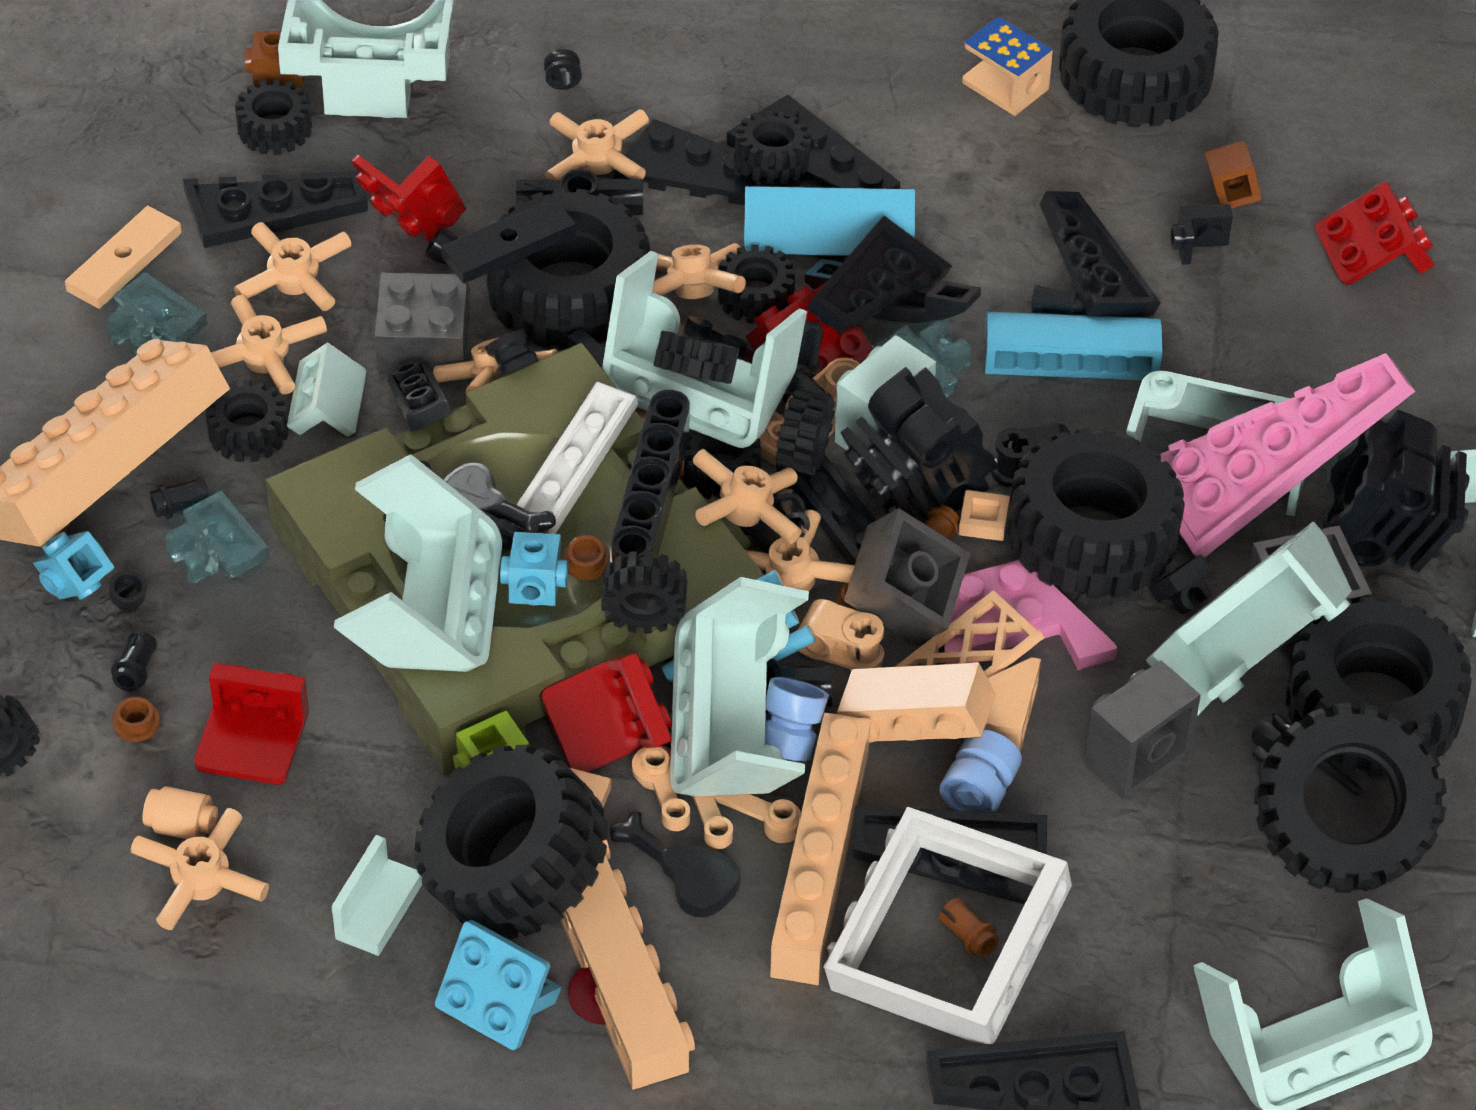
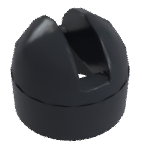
[425,226,459,264]
[109,570,147,611]

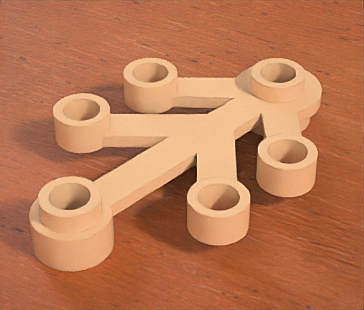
[632,745,801,849]

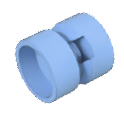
[765,677,829,761]
[940,729,1022,812]

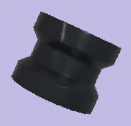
[485,329,540,378]

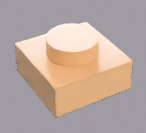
[959,490,1010,541]

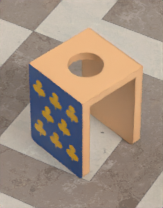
[962,17,1053,116]

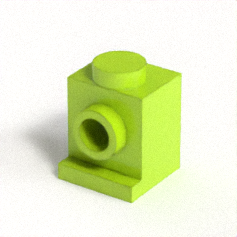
[453,711,529,769]

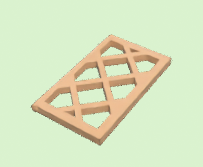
[895,590,1044,678]

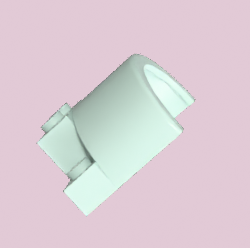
[278,0,454,118]

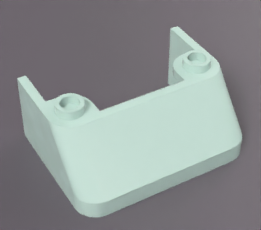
[602,251,807,448]
[1125,371,1305,517]
[334,454,502,672]
[1146,522,1352,716]
[670,577,809,796]
[1193,898,1433,1110]

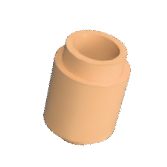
[143,786,218,840]

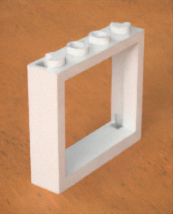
[823,807,1072,1045]

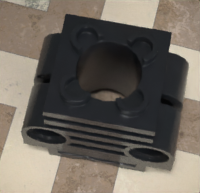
[840,367,998,520]
[1323,409,1470,572]

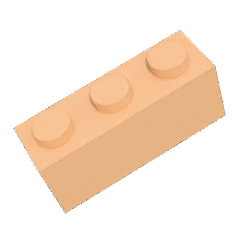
[837,663,996,743]

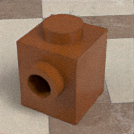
[245,31,305,89]
[1204,140,1262,209]

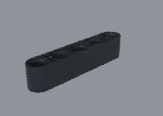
[612,390,690,564]

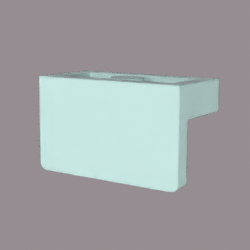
[287,342,366,437]
[332,835,422,956]

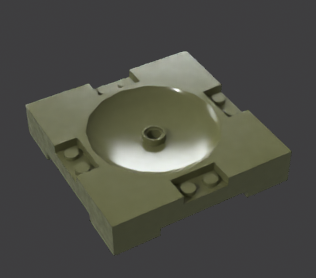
[266,343,764,775]

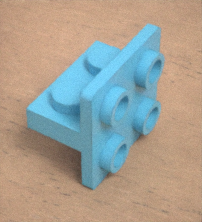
[435,920,562,1050]

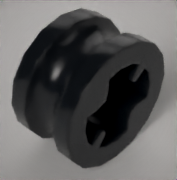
[544,49,582,90]

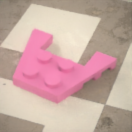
[944,560,1118,670]

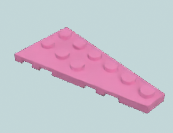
[1160,353,1415,558]

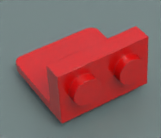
[351,155,467,243]
[1315,181,1435,285]
[745,283,873,376]
[540,653,672,772]
[194,663,309,785]

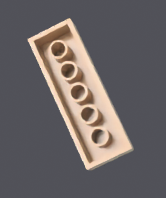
[0,339,230,547]

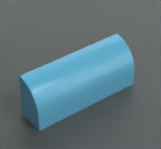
[744,186,915,256]
[985,312,1162,380]

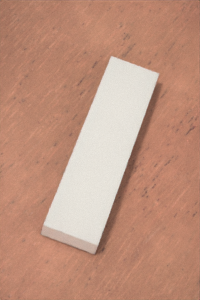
[512,382,638,534]

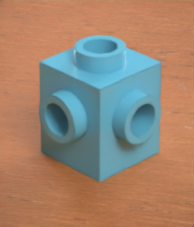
[33,531,115,600]
[500,532,568,606]

